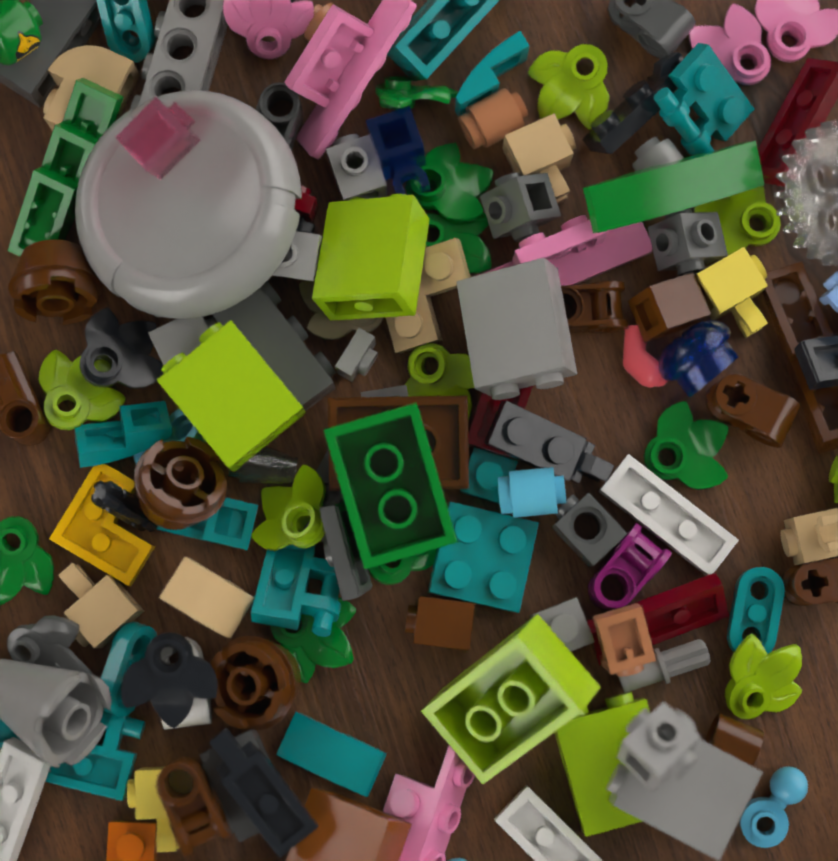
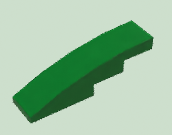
[7,78,124,257]
[583,140,765,233]

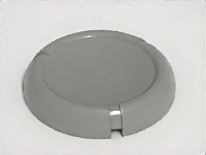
[75,90,302,319]

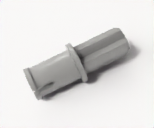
[618,639,710,693]

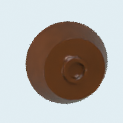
[8,240,102,325]
[134,437,227,530]
[210,636,301,730]

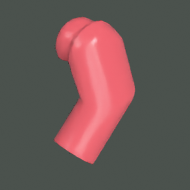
[623,325,670,388]

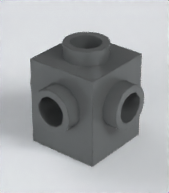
[480,172,561,242]
[648,208,728,276]

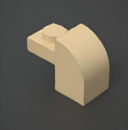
[43,45,140,131]
[159,556,255,639]

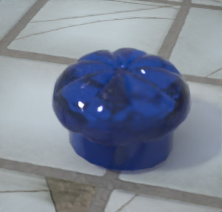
[659,320,739,398]

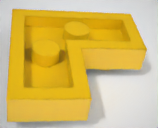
[49,464,155,587]

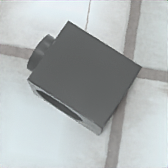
[551,493,628,567]

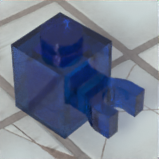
[366,106,430,194]

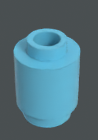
[498,467,566,518]

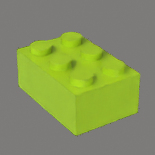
[421,613,600,784]

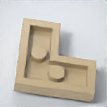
[386,238,471,354]

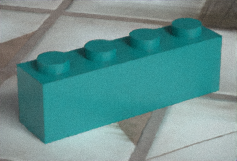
[387,0,499,82]

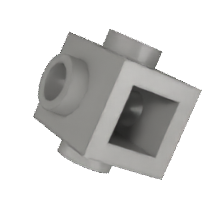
[617,702,701,792]

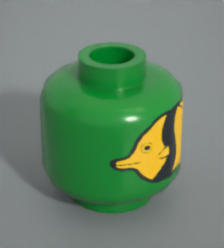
[0,0,43,66]

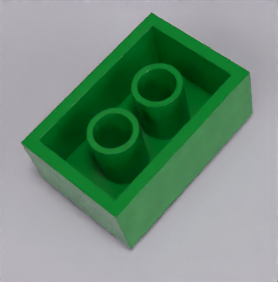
[324,402,457,569]

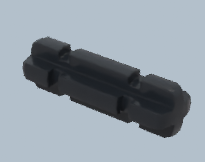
[91,481,157,532]

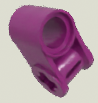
[588,523,672,611]

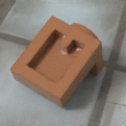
[592,603,656,677]

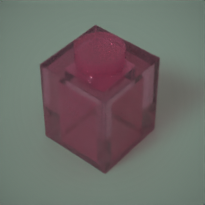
[115,97,201,180]

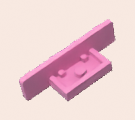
[284,0,417,159]
[479,215,653,286]
[383,745,475,861]

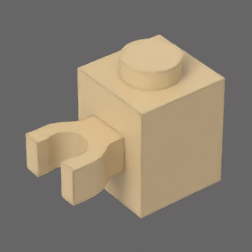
[502,113,576,204]
[781,508,838,565]
[58,563,144,648]

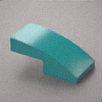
[455,31,530,117]
[74,401,172,468]
[156,497,258,550]
[276,711,387,797]

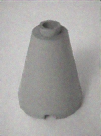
[0,659,111,767]

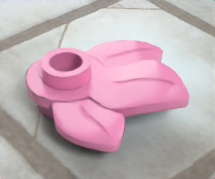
[223,0,314,59]
[755,0,838,62]
[689,4,771,85]

